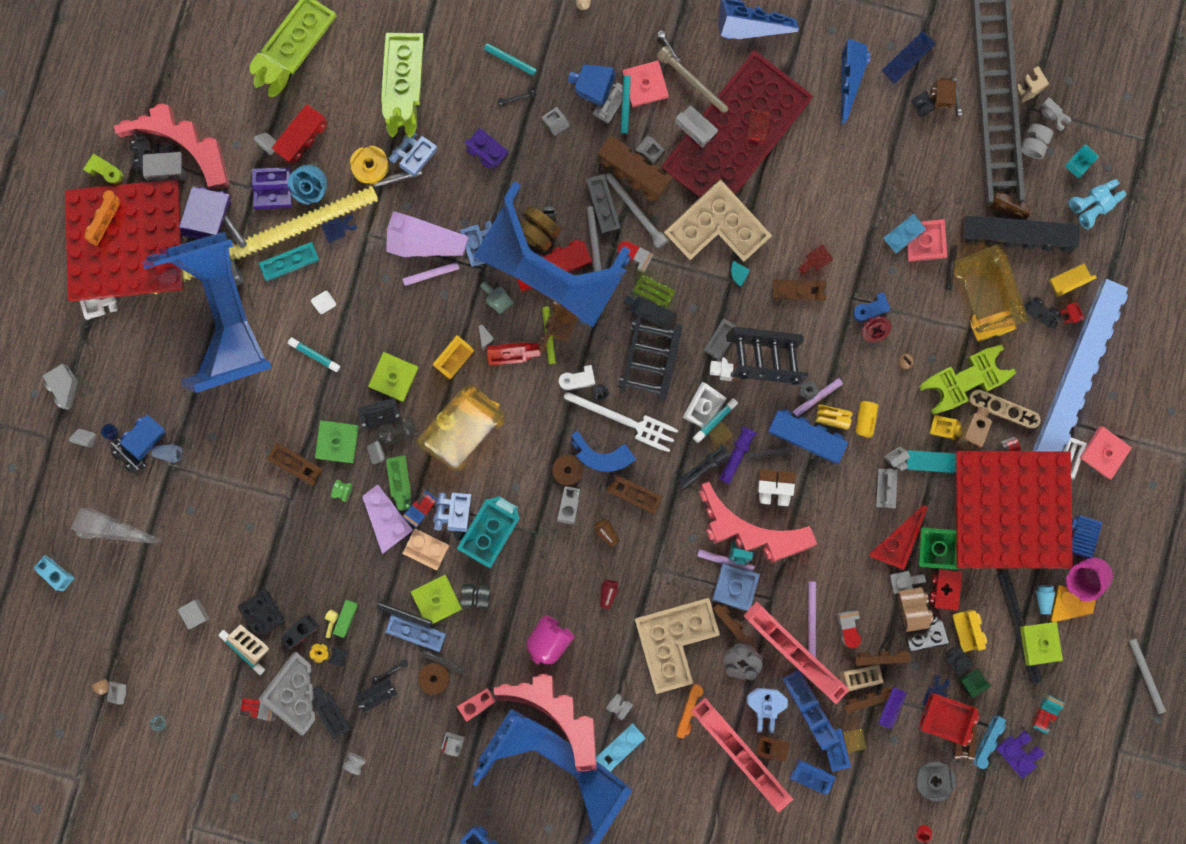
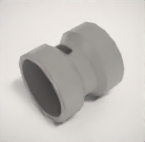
[606,693,633,720]

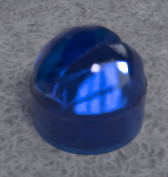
[101,424,119,440]

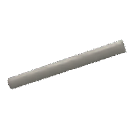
[587,206,601,272]
[1129,638,1166,714]

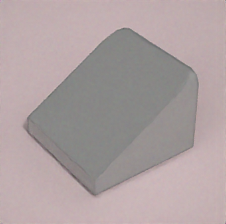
[541,107,569,136]
[254,133,276,155]
[636,136,665,164]
[479,325,494,350]
[69,429,96,447]
[367,441,386,464]

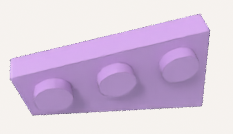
[362,485,413,554]

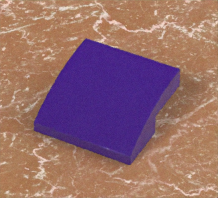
[252,167,292,210]
[878,687,908,729]

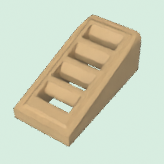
[226,625,269,665]
[839,664,883,691]

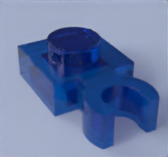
[321,215,358,243]
[921,675,950,705]

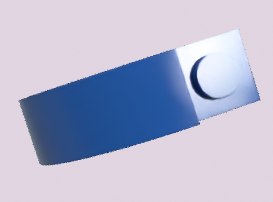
[570,431,636,472]

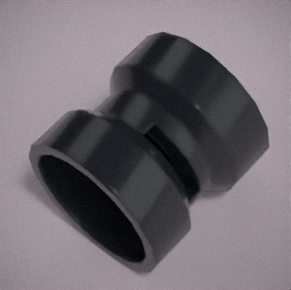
[911,91,936,117]

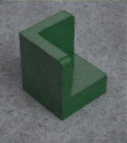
[958,668,992,698]

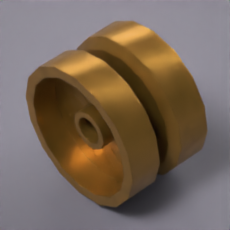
[518,205,562,252]

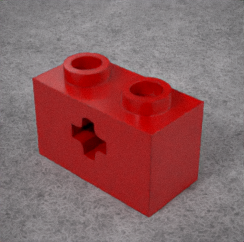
[929,569,962,611]

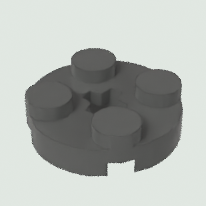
[723,644,763,680]
[915,761,956,801]

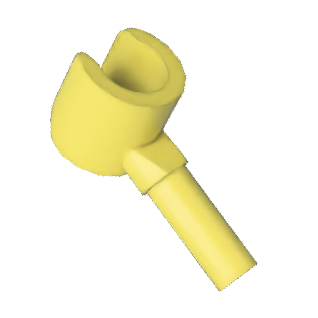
[325,610,339,638]

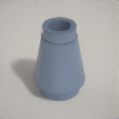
[152,444,183,463]

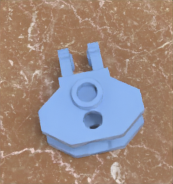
[746,688,788,733]

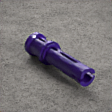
[719,426,757,484]

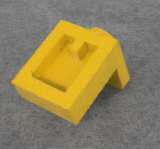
[930,415,962,441]

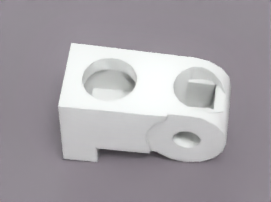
[559,365,595,391]

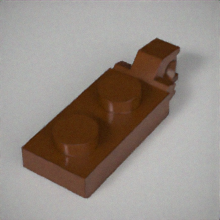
[842,687,893,714]

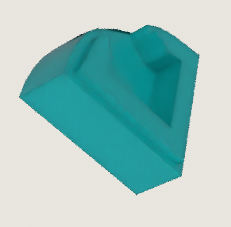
[731,261,750,288]

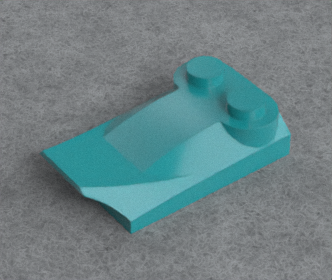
[457,496,520,568]

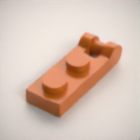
[84,191,120,246]
[675,684,703,739]

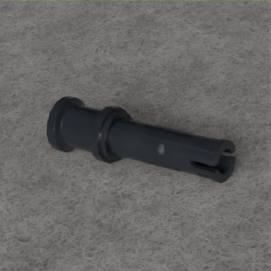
[677,443,732,490]

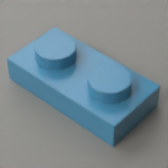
[884,214,926,253]

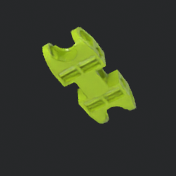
[919,345,1016,414]

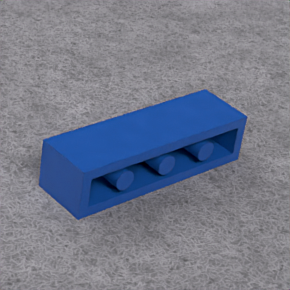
[767,409,848,464]

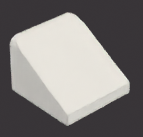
[311,291,336,314]

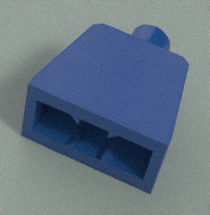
[568,65,616,107]

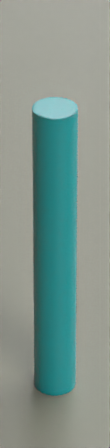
[484,43,537,76]
[621,76,631,134]

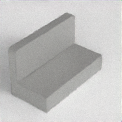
[675,106,718,148]
[143,152,186,182]

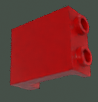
[918,692,979,747]

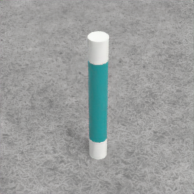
[288,337,341,372]
[693,398,738,443]
[218,630,265,675]

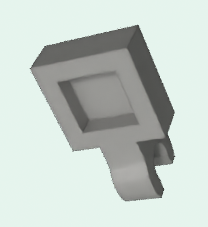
[1039,98,1071,131]
[889,571,926,594]

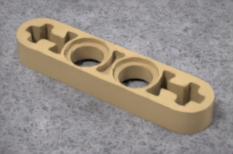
[968,390,1041,429]

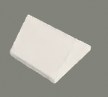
[682,382,727,428]

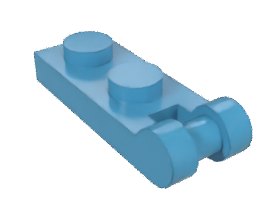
[973,714,1006,769]

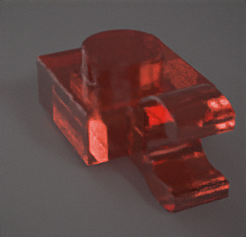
[799,244,833,274]

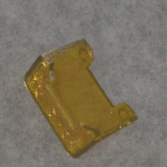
[953,245,1028,333]
[416,384,506,472]

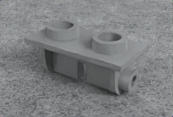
[592,83,623,124]
[876,469,898,508]

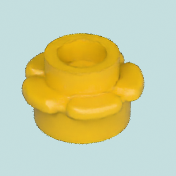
[310,644,329,663]

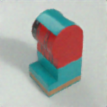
[1032,694,1065,734]

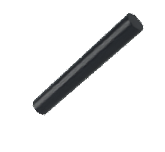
[377,602,433,628]

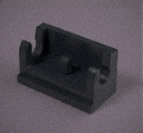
[357,398,402,430]

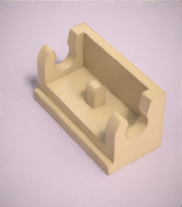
[1017,66,1049,103]

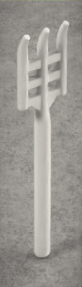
[564,392,678,452]

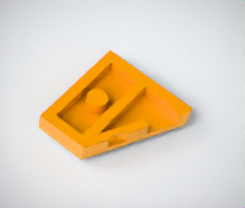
[1049,585,1096,622]

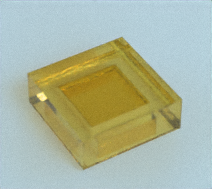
[707,421,733,448]
[843,729,867,753]

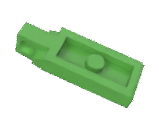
[386,456,411,510]

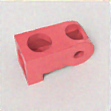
[457,688,496,722]

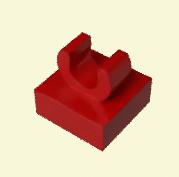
[1061,301,1085,324]

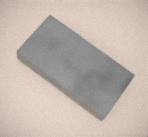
[703,319,737,361]

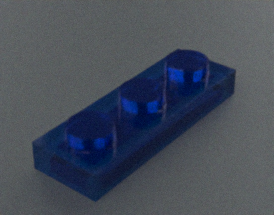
[882,31,936,84]

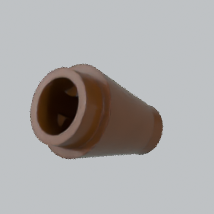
[593,518,620,547]

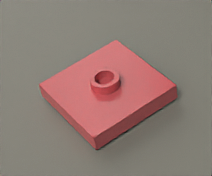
[622,60,669,108]
[907,219,948,262]
[1079,426,1132,479]

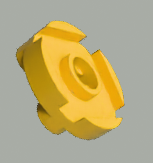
[350,146,389,185]

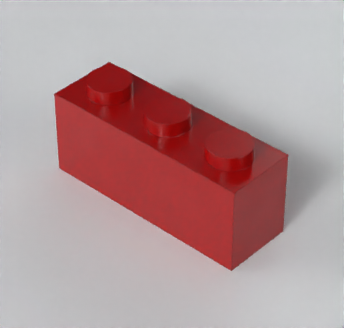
[271,104,327,166]

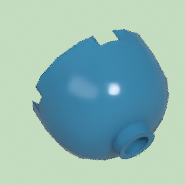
[288,165,328,204]

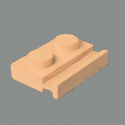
[402,528,450,570]

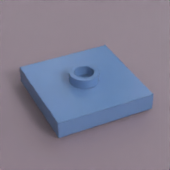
[712,563,760,611]

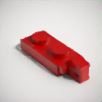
[487,342,541,365]

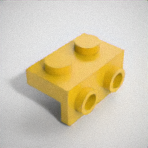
[952,610,987,652]

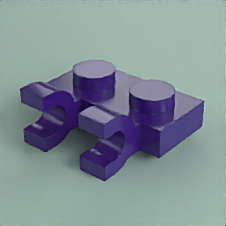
[996,731,1045,779]

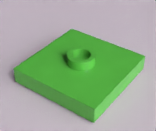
[315,420,359,464]

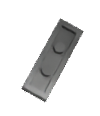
[586,174,621,235]

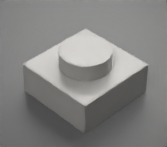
[107,682,126,704]

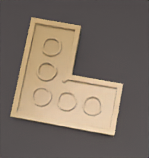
[664,179,772,261]
[635,598,720,694]

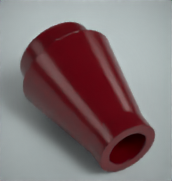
[599,579,619,609]

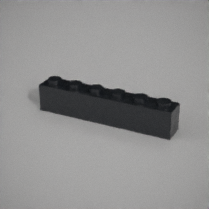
[960,216,1080,253]

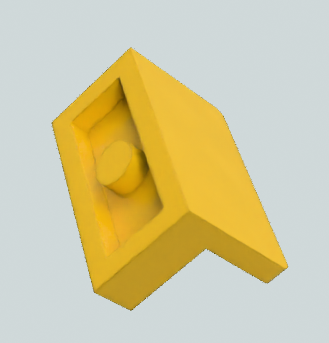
[1049,263,1097,297]

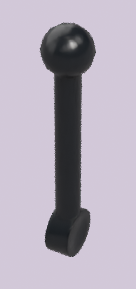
[498,90,536,106]
[372,660,408,684]

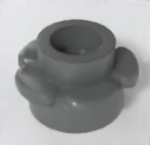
[799,381,818,400]

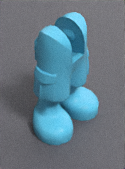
[1068,179,1127,229]

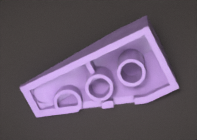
[386,211,469,257]

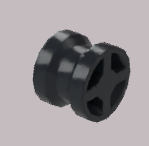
[327,646,349,666]

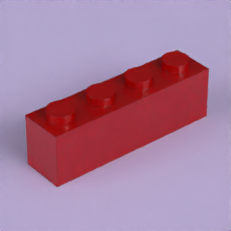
[516,240,592,292]

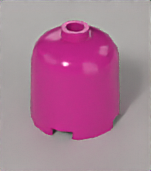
[1066,558,1113,602]
[526,615,575,664]

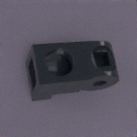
[280,614,320,650]

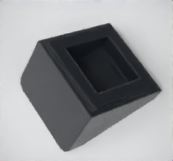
[153,141,179,154]

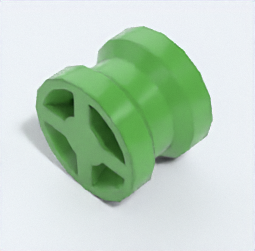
[331,479,352,502]

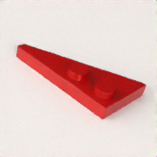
[868,505,928,570]

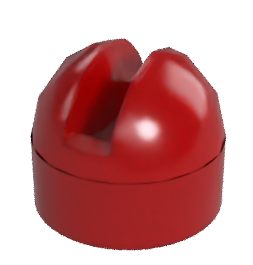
[916,824,932,842]

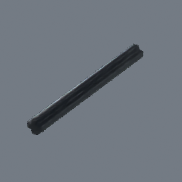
[997,571,1042,684]

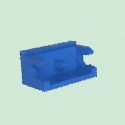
[789,759,836,795]

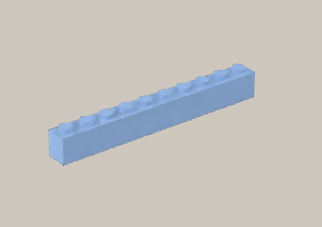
[1032,279,1128,451]

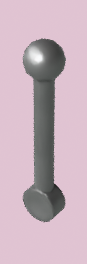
[657,31,681,64]
[951,77,962,116]

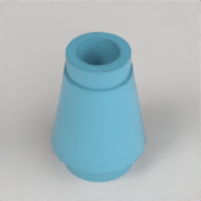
[1036,585,1056,614]

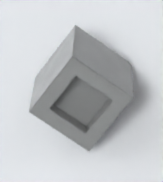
[178,599,210,629]

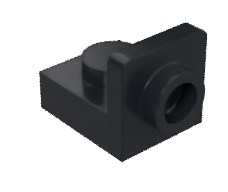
[943,646,974,677]

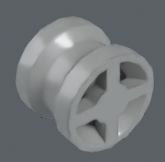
[342,752,367,775]

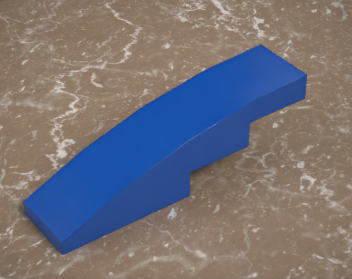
[782,670,839,751]

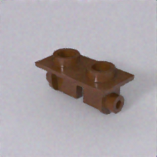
[989,192,1031,220]

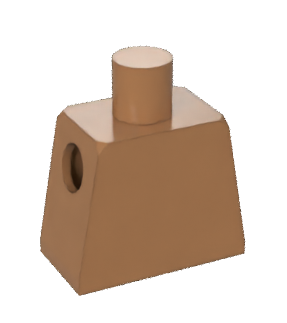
[955,407,992,451]

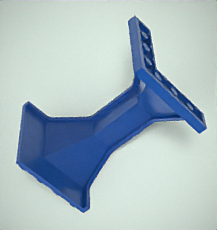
[473,181,631,327]
[142,232,271,393]
[472,709,632,844]

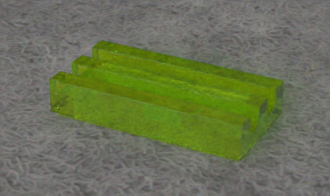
[633,274,675,308]

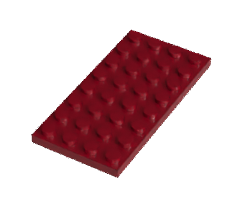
[661,50,814,198]

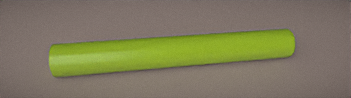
[542,307,556,364]

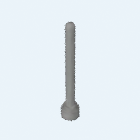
[606,173,669,249]

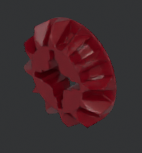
[861,315,891,343]

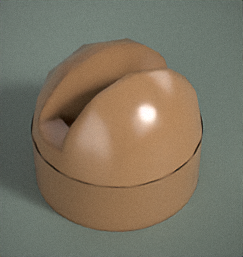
[898,354,914,369]
[92,679,109,695]

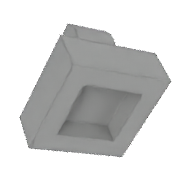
[884,447,910,471]

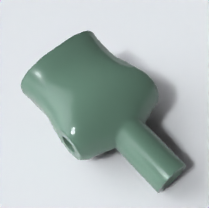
[480,281,514,315]

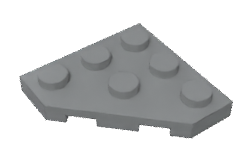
[259,652,315,735]

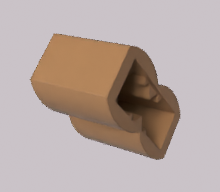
[897,587,933,632]

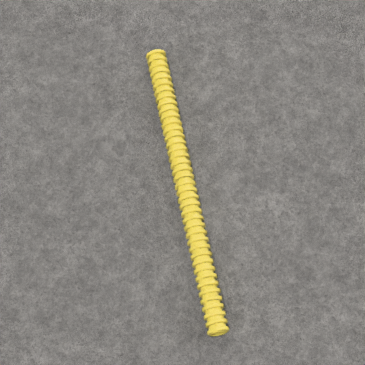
[154,186,378,294]

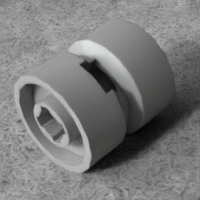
[1021,124,1054,159]

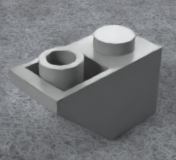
[43,364,78,410]

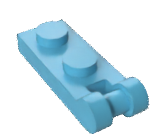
[596,723,646,771]

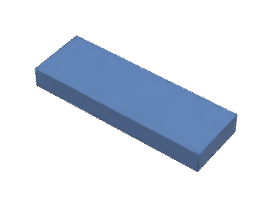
[385,615,446,652]

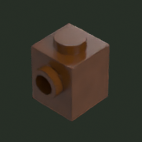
[930,78,956,108]
[757,736,790,762]

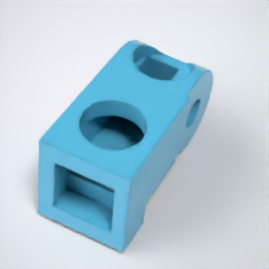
[34,555,74,591]

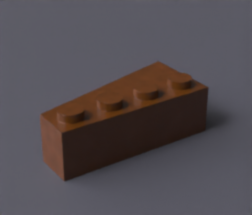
[597,136,672,202]

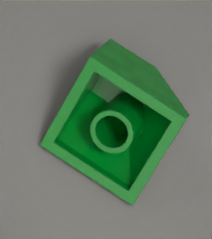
[918,528,958,570]

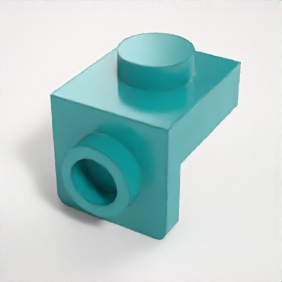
[1065,144,1099,178]
[728,541,753,565]

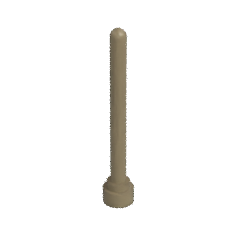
[657,46,728,113]

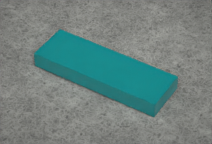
[259,242,319,281]
[905,450,955,473]

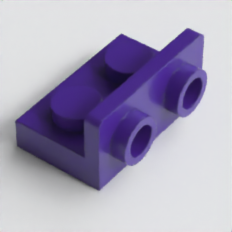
[464,128,509,170]

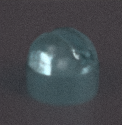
[150,715,166,731]

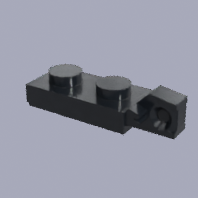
[624,295,676,330]
[312,685,351,739]

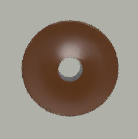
[552,455,583,486]
[418,663,450,695]

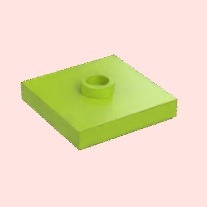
[368,352,419,402]
[411,575,462,624]
[1020,622,1063,666]

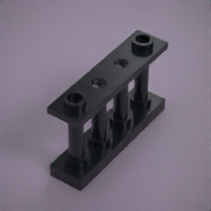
[618,316,682,402]
[726,326,808,385]

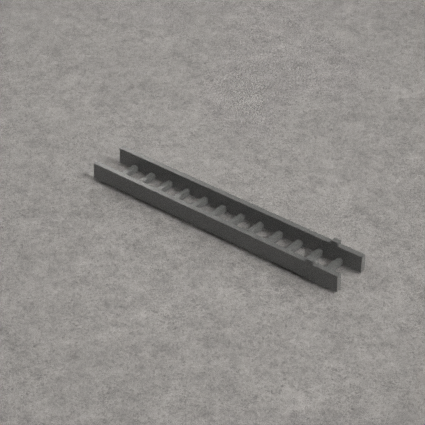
[971,0,1025,204]

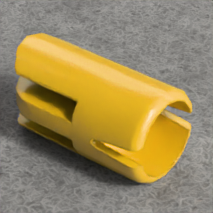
[856,401,879,438]
[815,404,852,430]

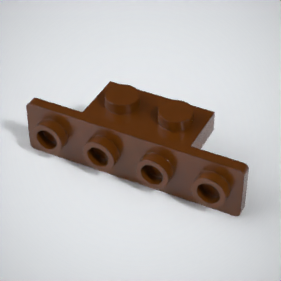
[538,300,577,353]

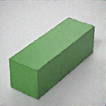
[333,599,359,638]

